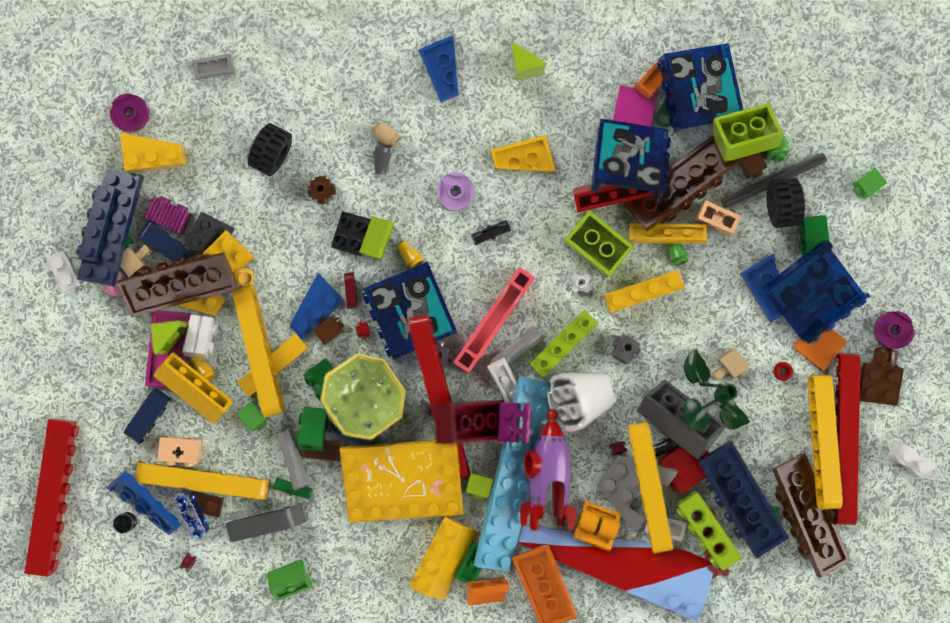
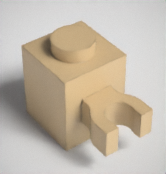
[120,245,154,277]
[711,348,750,380]

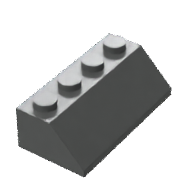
[637,380,727,459]

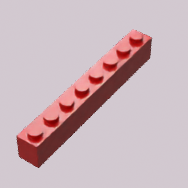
[24,418,79,577]

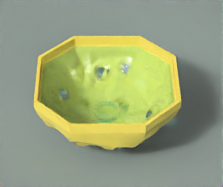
[320,354,406,440]

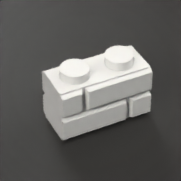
[182,315,218,360]

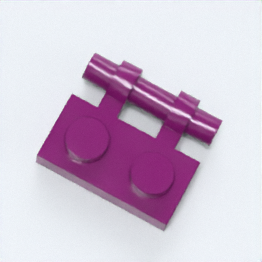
[498,403,533,443]

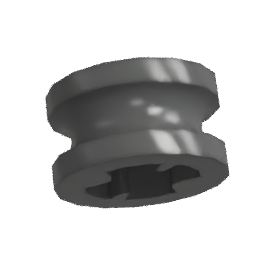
[417,399,432,416]

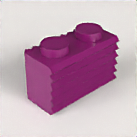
[144,196,192,235]

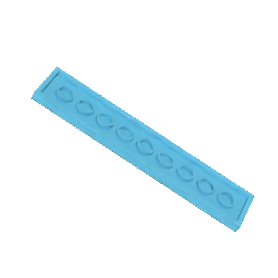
[474,376,551,572]

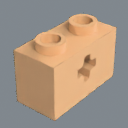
[694,201,741,236]
[158,436,202,467]

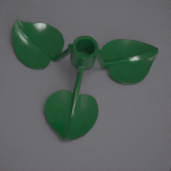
[683,349,750,431]

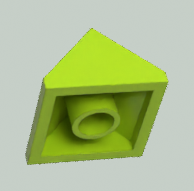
[511,43,547,81]
[359,216,394,261]
[151,321,189,354]

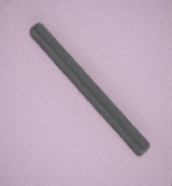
[721,153,827,209]

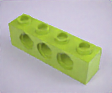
[529,310,599,378]
[676,490,742,571]

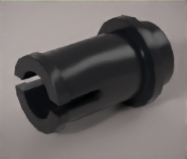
[653,438,674,457]

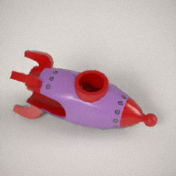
[520,409,577,531]

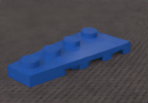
[106,471,181,535]

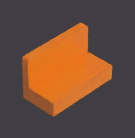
[466,577,509,606]

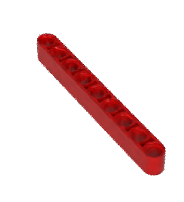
[408,314,470,479]
[833,353,861,525]

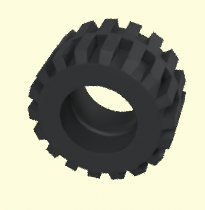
[247,123,292,177]
[767,178,805,228]

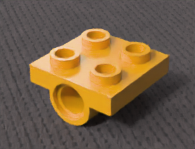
[573,501,621,551]

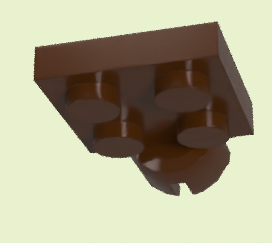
[860,347,904,406]

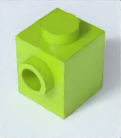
[466,472,494,500]

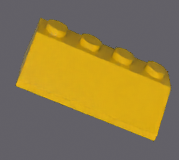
[409,516,479,600]

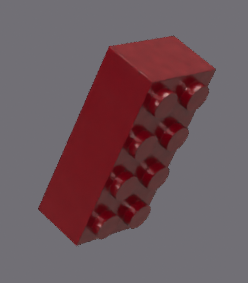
[434,400,504,445]

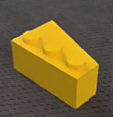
[120,133,187,173]

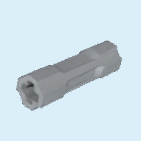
[489,327,544,366]
[276,430,310,491]

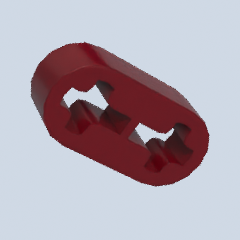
[344,272,358,309]

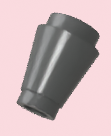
[373,147,392,175]

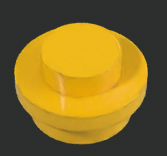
[235,268,254,287]

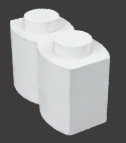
[888,443,935,479]

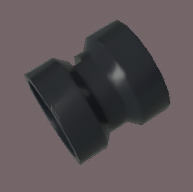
[113,512,137,533]

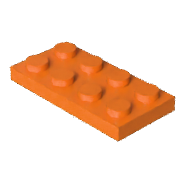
[512,544,578,623]

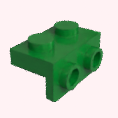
[303,358,334,401]

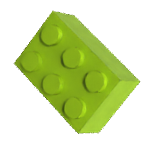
[711,103,783,162]
[563,210,634,278]

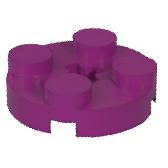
[110,93,150,132]
[874,311,915,349]

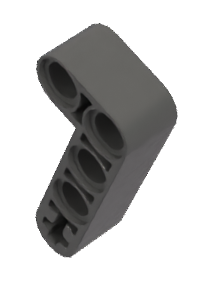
[225,503,306,542]

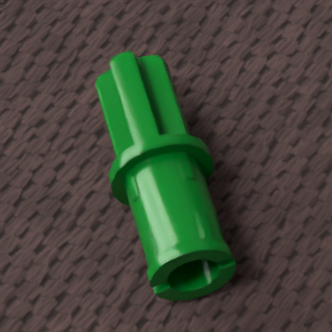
[273,477,313,499]

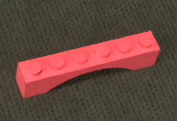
[453,267,535,373]

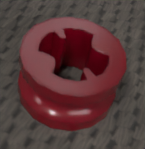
[609,441,628,456]
[179,552,197,572]

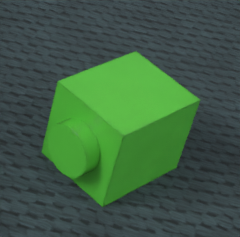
[852,168,887,199]
[237,401,269,432]

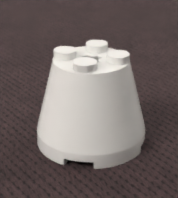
[547,372,617,432]

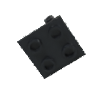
[184,211,235,253]
[331,211,371,257]

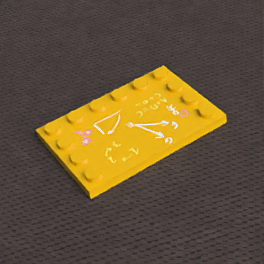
[340,440,464,523]

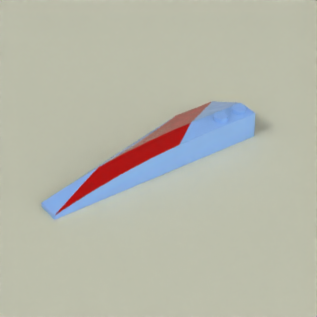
[518,524,715,621]

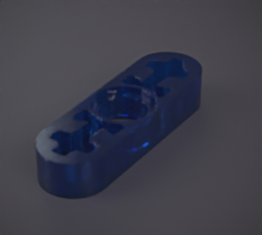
[173,488,209,540]

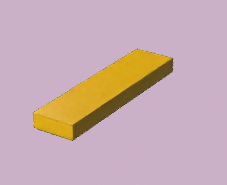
[629,223,707,244]
[237,333,308,397]

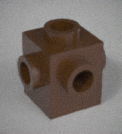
[308,176,336,205]

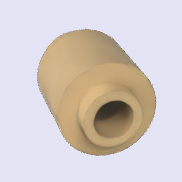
[371,121,401,149]

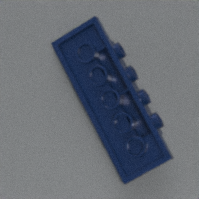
[76,170,144,287]
[697,440,789,559]

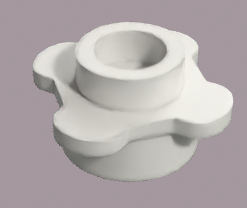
[571,273,591,293]

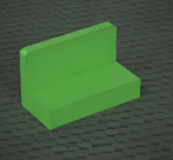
[267,559,313,601]

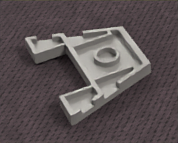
[597,454,678,532]

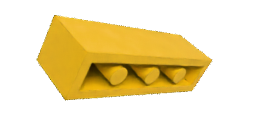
[603,270,684,313]
[153,352,233,424]

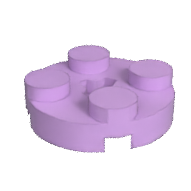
[436,172,475,211]

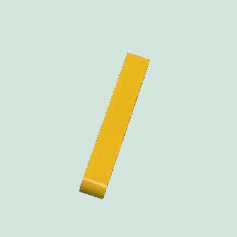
[232,285,285,418]
[807,375,842,510]
[627,422,673,553]
[135,461,269,500]

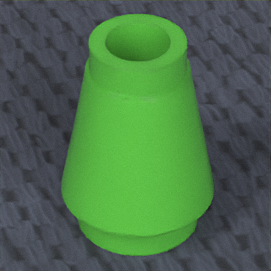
[667,244,689,266]

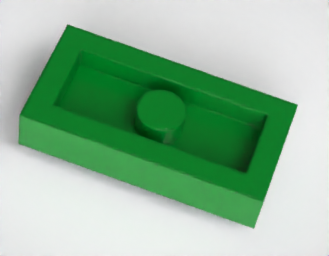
[455,542,482,583]

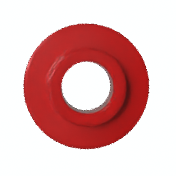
[355,321,370,340]
[773,362,793,381]

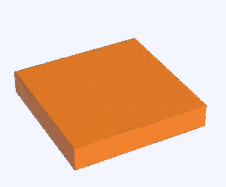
[793,317,847,371]

